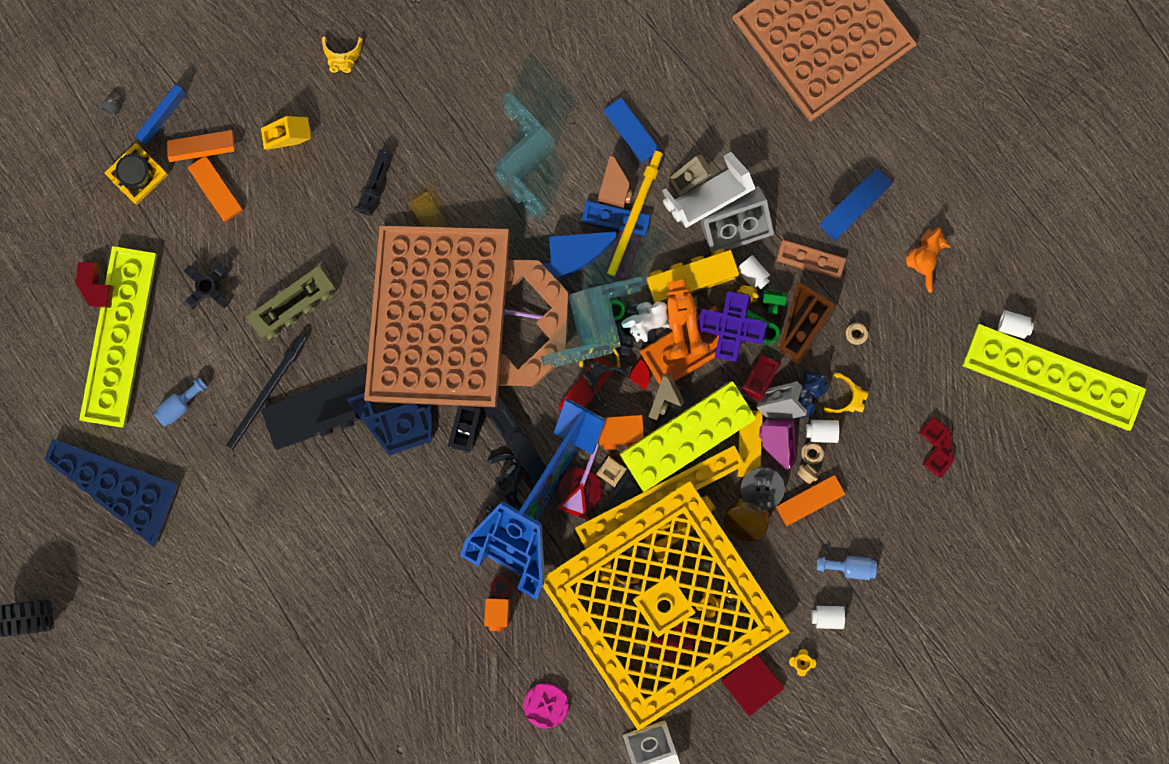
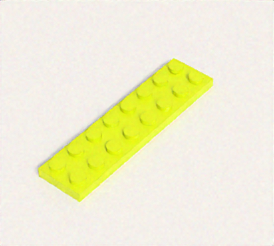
[79,246,158,428]
[962,324,1146,431]

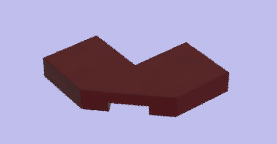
[75,262,114,308]
[918,416,954,479]

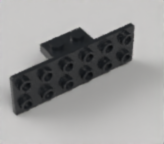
[261,370,401,450]

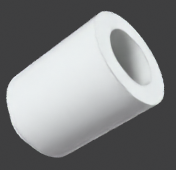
[737,255,770,290]
[998,310,1034,339]
[806,420,839,443]
[811,606,845,629]

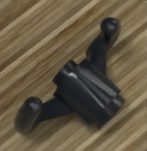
[485,452,523,514]

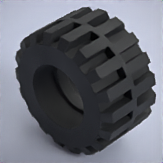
[0,599,55,637]

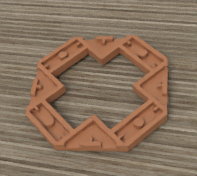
[499,260,570,387]

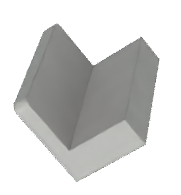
[756,382,807,419]

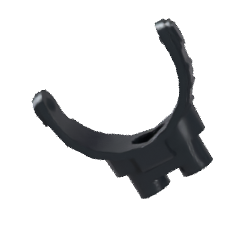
[582,360,630,407]

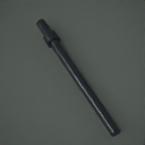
[226,334,307,450]

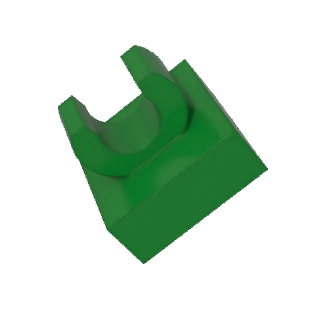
[762,289,787,315]

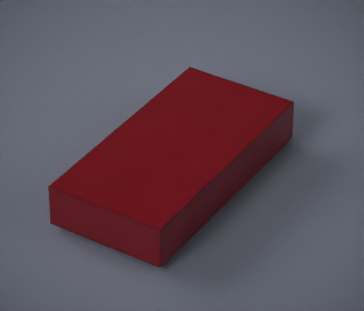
[741,353,781,401]

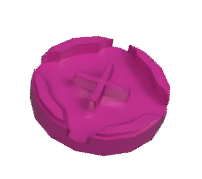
[523,683,569,729]

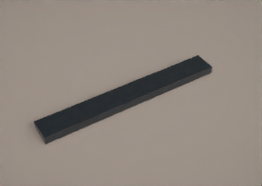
[596,388,701,517]

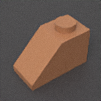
[598,156,632,209]

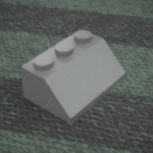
[700,186,774,256]

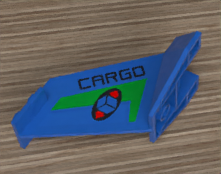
[460,398,606,600]

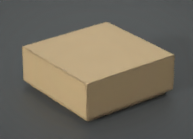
[596,456,627,487]

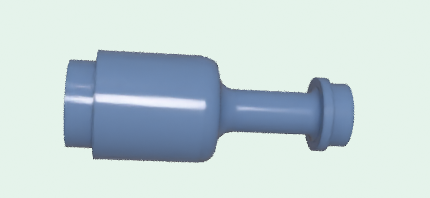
[153,377,207,427]
[817,556,877,580]

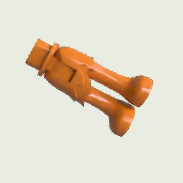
[667,279,711,359]

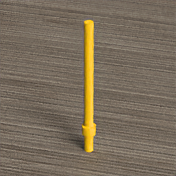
[607,151,663,276]

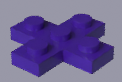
[698,291,768,362]

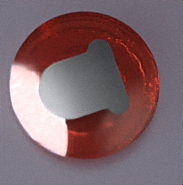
[490,576,513,598]

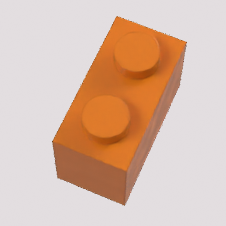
[599,415,644,450]
[484,598,510,631]

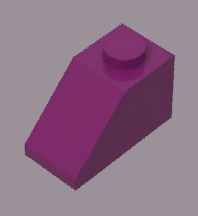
[759,418,796,469]

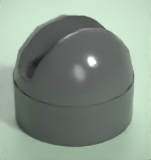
[100,97,120,116]

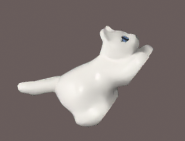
[621,302,672,342]

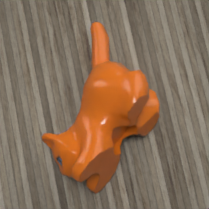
[905,227,951,293]

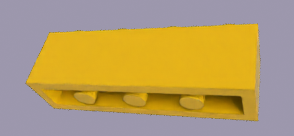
[646,249,739,304]

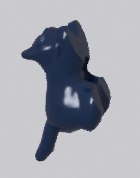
[798,370,830,418]

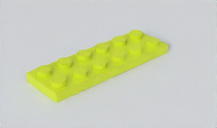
[619,381,756,492]

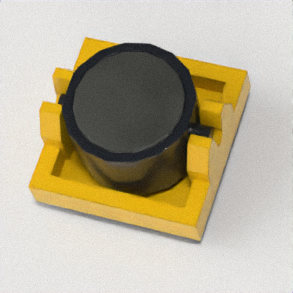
[105,143,168,205]

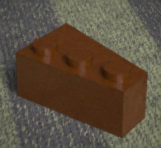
[779,281,836,365]

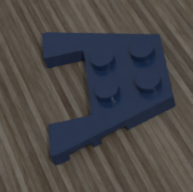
[347,393,431,456]

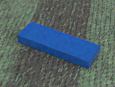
[135,85,186,146]
[603,98,660,164]
[581,200,651,237]

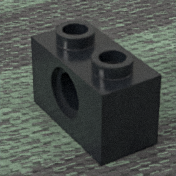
[448,406,482,454]

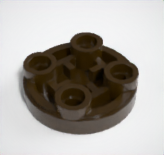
[723,499,769,542]

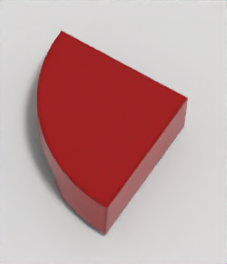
[629,360,650,390]

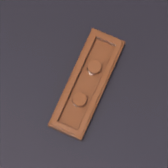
[776,239,846,280]

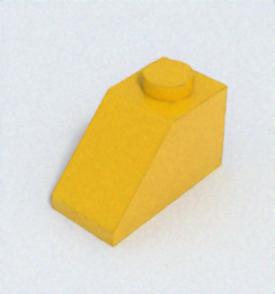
[261,116,311,150]

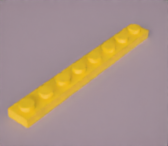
[575,446,744,548]

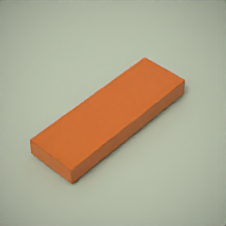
[167,130,235,162]
[187,156,243,222]
[776,475,845,526]

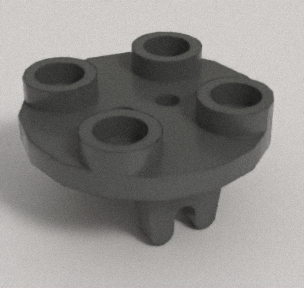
[740,466,785,510]

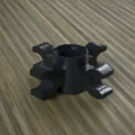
[184,264,230,310]
[601,303,656,358]

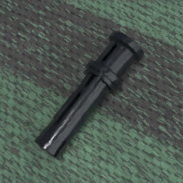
[354,149,393,216]

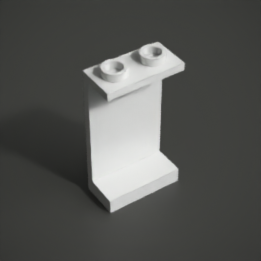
[662,152,756,228]

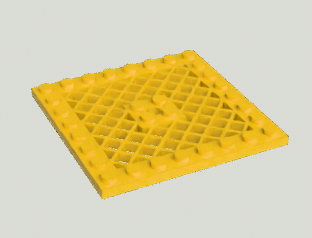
[543,480,790,731]

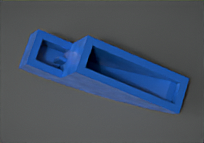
[819,168,893,241]
[543,232,617,280]

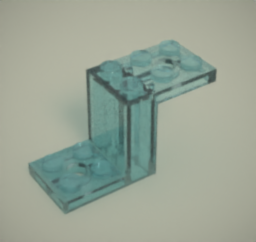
[494,91,556,222]
[541,276,648,368]

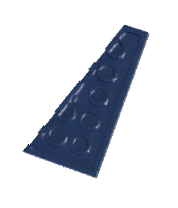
[44,439,179,547]

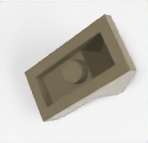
[669,154,713,196]
[649,372,684,420]

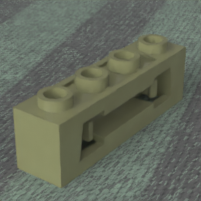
[246,266,337,341]

